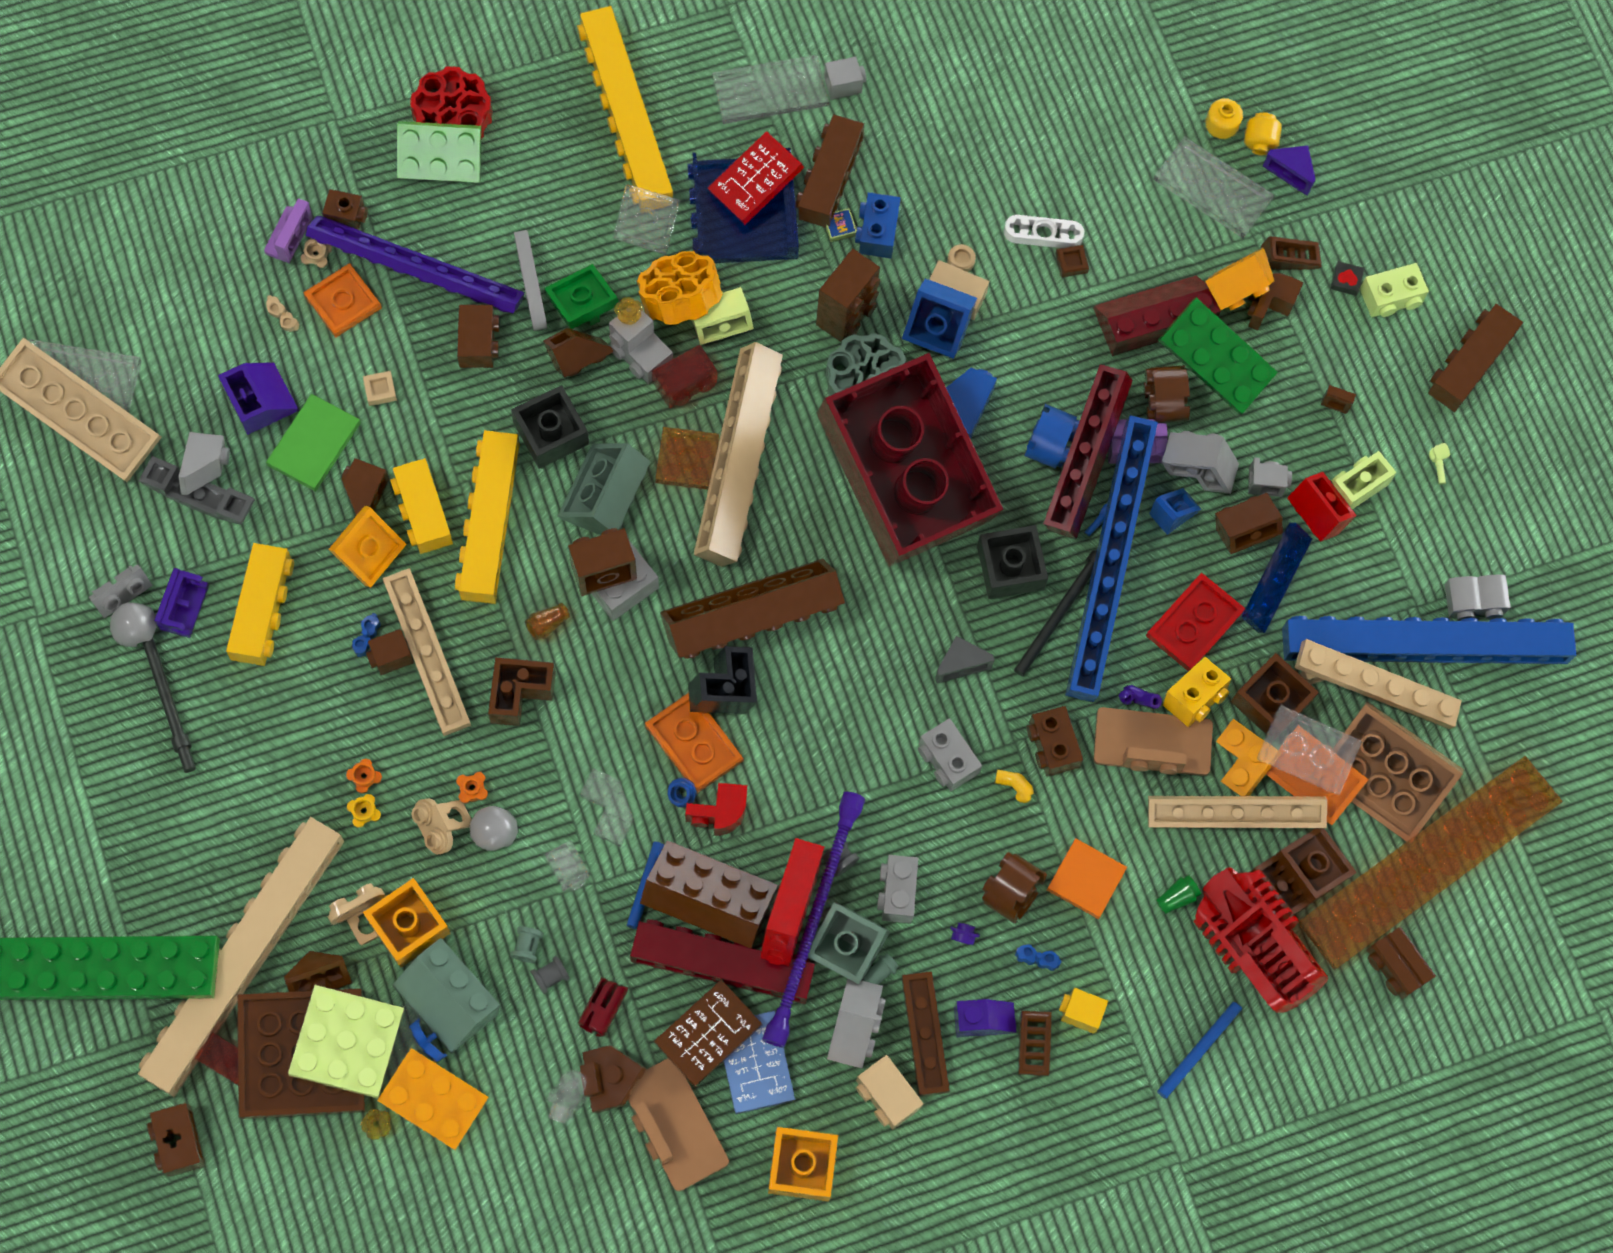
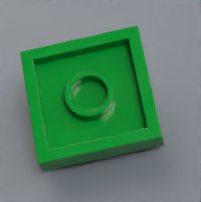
[544,264,620,329]

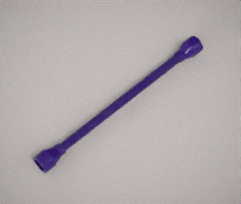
[762,791,866,1048]

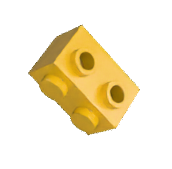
[1162,657,1231,727]

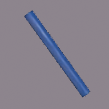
[1157,1001,1242,1099]

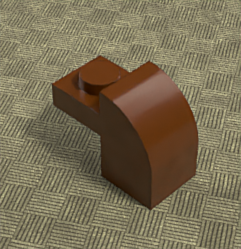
[1247,273,1304,331]

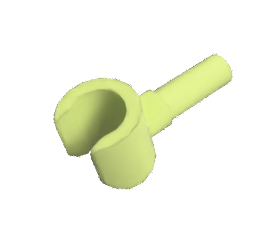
[1429,443,1450,484]

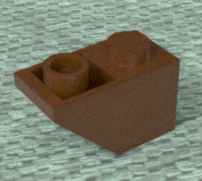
[543,328,613,378]

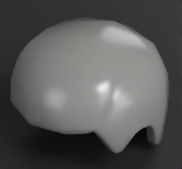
[110,603,156,647]
[470,806,518,851]

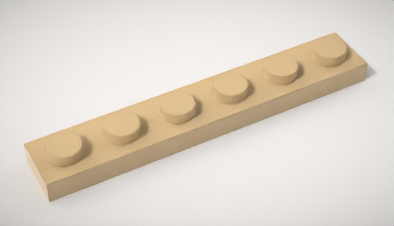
[382,568,471,736]
[1295,639,1462,729]
[1148,796,1327,828]

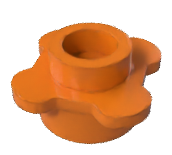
[346,759,382,794]
[456,772,488,803]

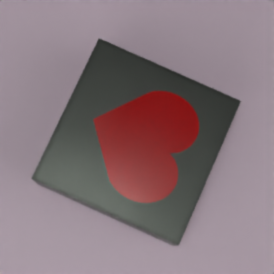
[1330,261,1365,296]

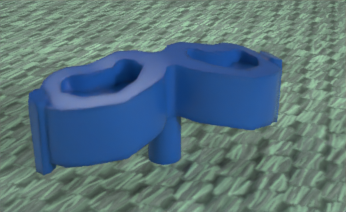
[352,613,381,657]
[1015,944,1061,971]
[409,1018,447,1063]

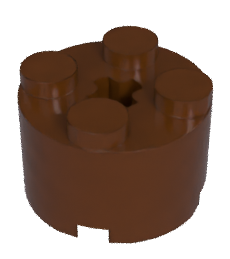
[1143,365,1190,423]
[982,852,1047,924]

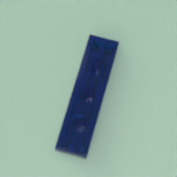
[1241,523,1312,633]

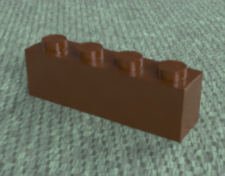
[795,114,864,227]
[1428,303,1523,412]

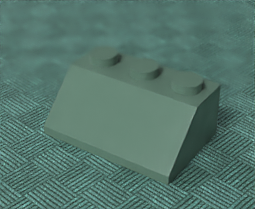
[557,443,650,534]
[393,938,500,1053]

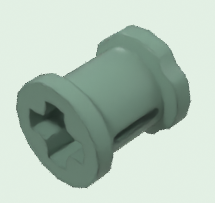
[510,926,544,963]

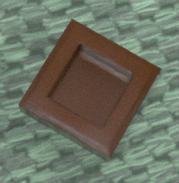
[1055,245,1089,278]
[1321,385,1356,414]

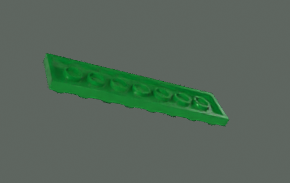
[0,936,220,1000]

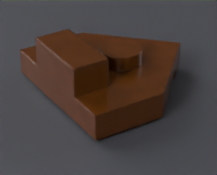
[580,1045,647,1113]

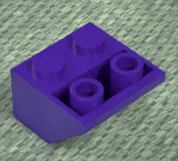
[218,362,299,435]

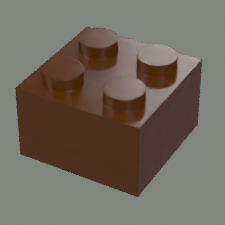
[568,528,637,596]
[1231,653,1319,741]

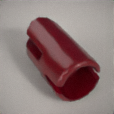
[578,977,628,1037]

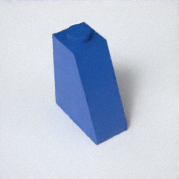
[946,367,997,439]

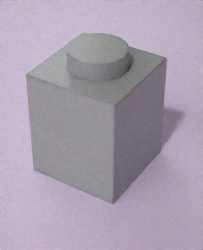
[824,57,866,100]

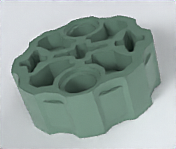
[826,333,906,396]

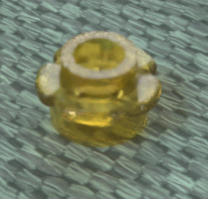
[615,297,643,325]
[361,1109,391,1140]

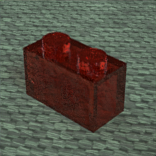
[652,345,718,409]

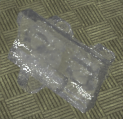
[547,1070,587,1124]

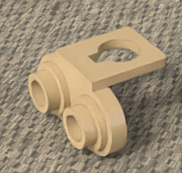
[412,798,472,854]
[328,883,385,946]

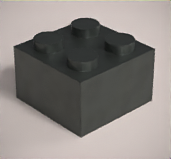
[511,385,589,469]
[977,525,1048,599]

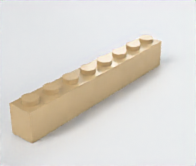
[694,342,783,567]

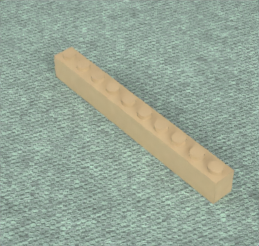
[138,817,344,1097]

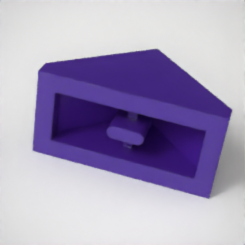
[1262,145,1316,196]

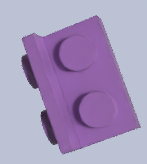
[264,198,313,263]

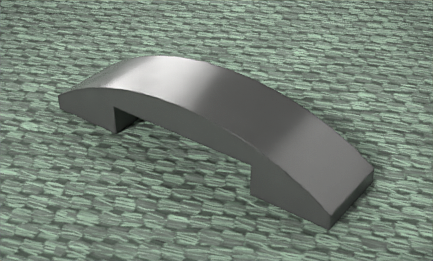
[139,456,255,525]

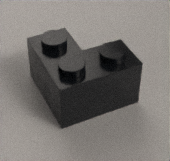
[688,646,757,714]

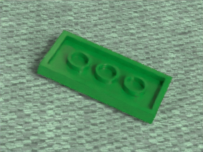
[1158,297,1278,414]

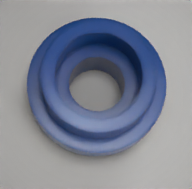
[668,778,697,807]

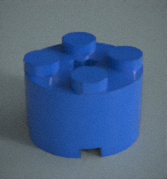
[1024,404,1080,469]

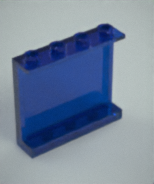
[687,148,799,263]

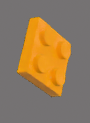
[328,506,407,588]

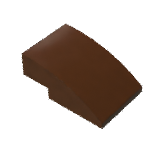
[1250,828,1357,918]

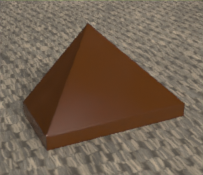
[284,951,352,992]

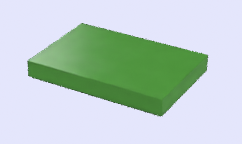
[266,394,361,492]

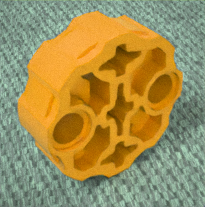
[637,251,722,325]

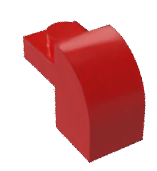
[685,783,748,836]

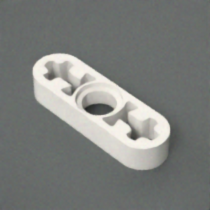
[1004,215,1084,248]

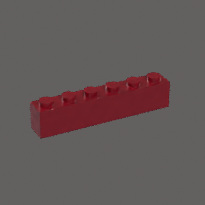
[1043,364,1133,539]
[630,919,815,1004]

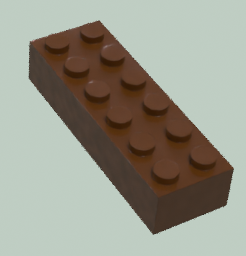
[660,559,845,659]

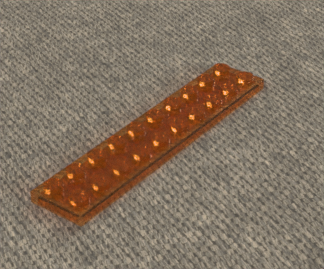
[1298,756,1563,971]

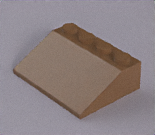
[1331,701,1464,844]

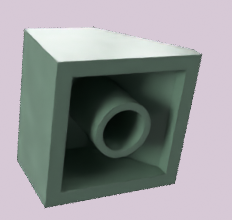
[808,902,890,984]

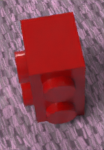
[1287,472,1357,542]

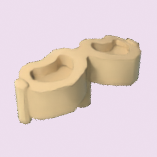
[266,295,299,332]

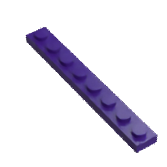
[306,215,525,314]

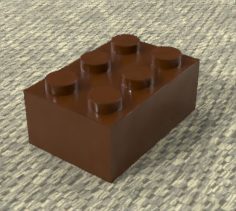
[816,248,881,343]

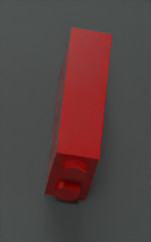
[760,838,824,966]

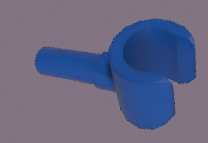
[1084,504,1107,536]

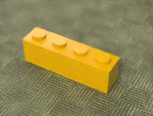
[226,543,294,666]

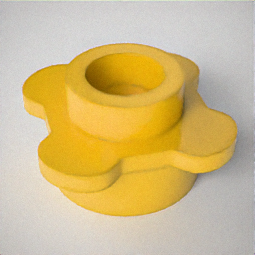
[347,794,381,828]

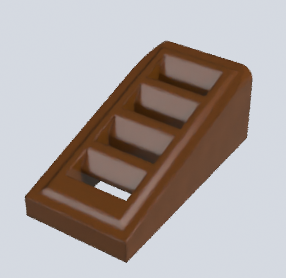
[1260,236,1322,270]
[1018,1011,1052,1076]

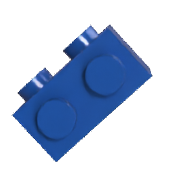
[855,192,901,259]

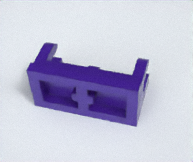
[154,568,209,638]

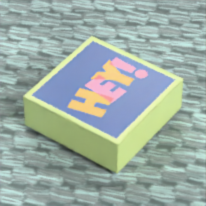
[826,208,857,242]

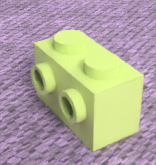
[1360,263,1429,318]
[692,287,754,345]
[1331,451,1397,510]

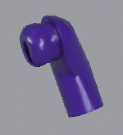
[1119,685,1162,709]

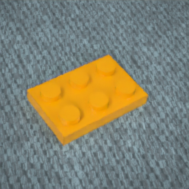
[377,1048,489,1150]

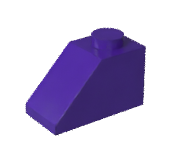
[954,999,1017,1038]

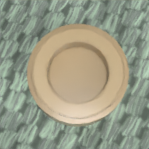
[947,245,976,272]

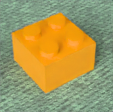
[363,878,451,968]
[768,1127,838,1202]

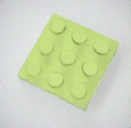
[288,985,404,1098]

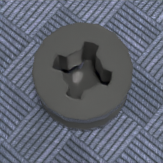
[822,842,859,877]

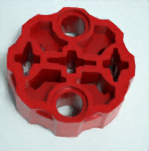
[410,66,493,139]

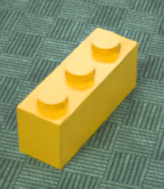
[390,458,453,554]

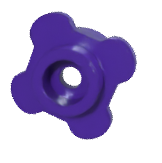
[950,922,980,945]

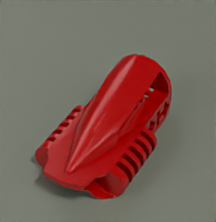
[1193,867,1329,1013]

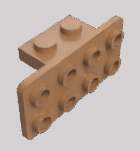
[1093,707,1213,776]
[628,1058,729,1192]

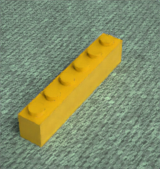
[455,430,520,604]

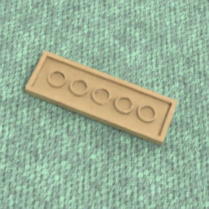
[0,337,162,482]

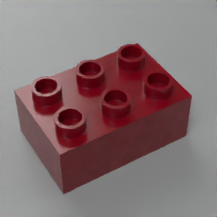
[817,353,1004,567]

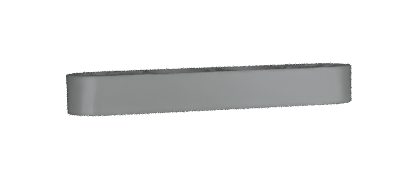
[514,230,547,331]

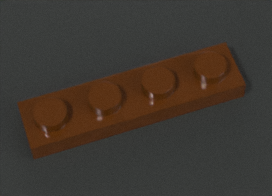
[901,971,950,1097]

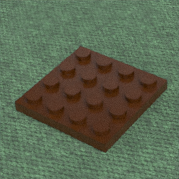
[237,988,365,1119]

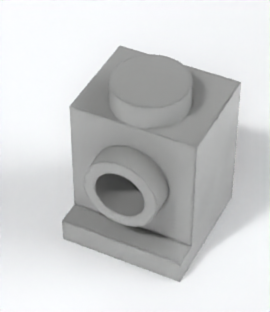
[1248,457,1292,497]

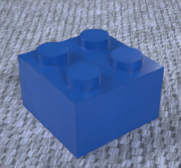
[902,278,977,359]

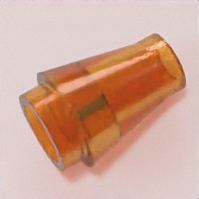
[525,603,570,640]

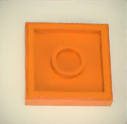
[303,263,382,338]
[1047,838,1127,919]

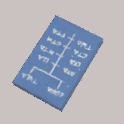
[724,1011,795,1115]

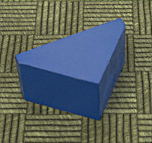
[1149,488,1201,535]

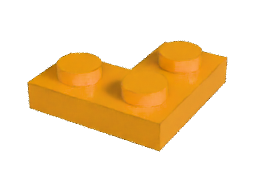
[1216,719,1281,796]

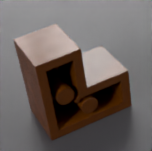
[488,657,556,726]

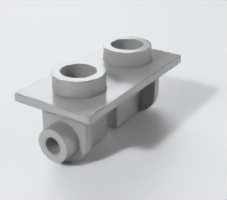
[89,564,153,618]

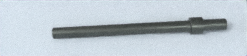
[1014,547,1098,676]
[142,638,196,773]

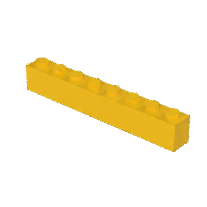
[577,6,673,213]

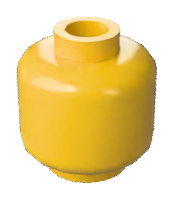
[1205,99,1243,139]
[1244,113,1282,156]

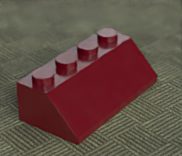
[1093,275,1221,356]

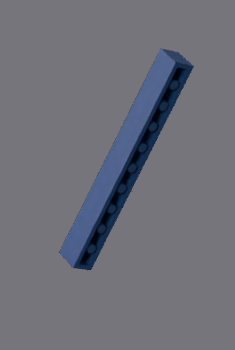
[1065,415,1158,702]
[1282,616,1576,664]

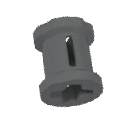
[530,956,570,994]

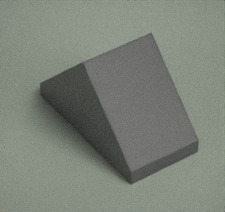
[935,636,994,684]

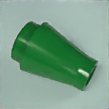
[1156,875,1202,915]

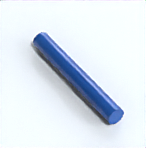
[626,841,664,929]

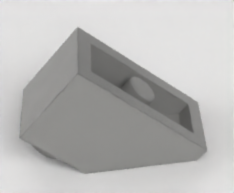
[179,432,230,495]

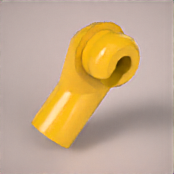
[995,769,1034,803]

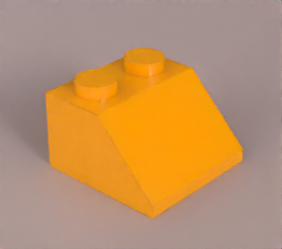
[1205,248,1274,311]

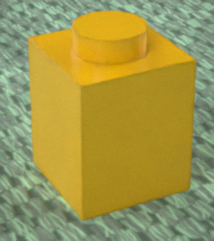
[1059,988,1108,1034]

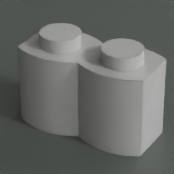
[1444,575,1510,621]

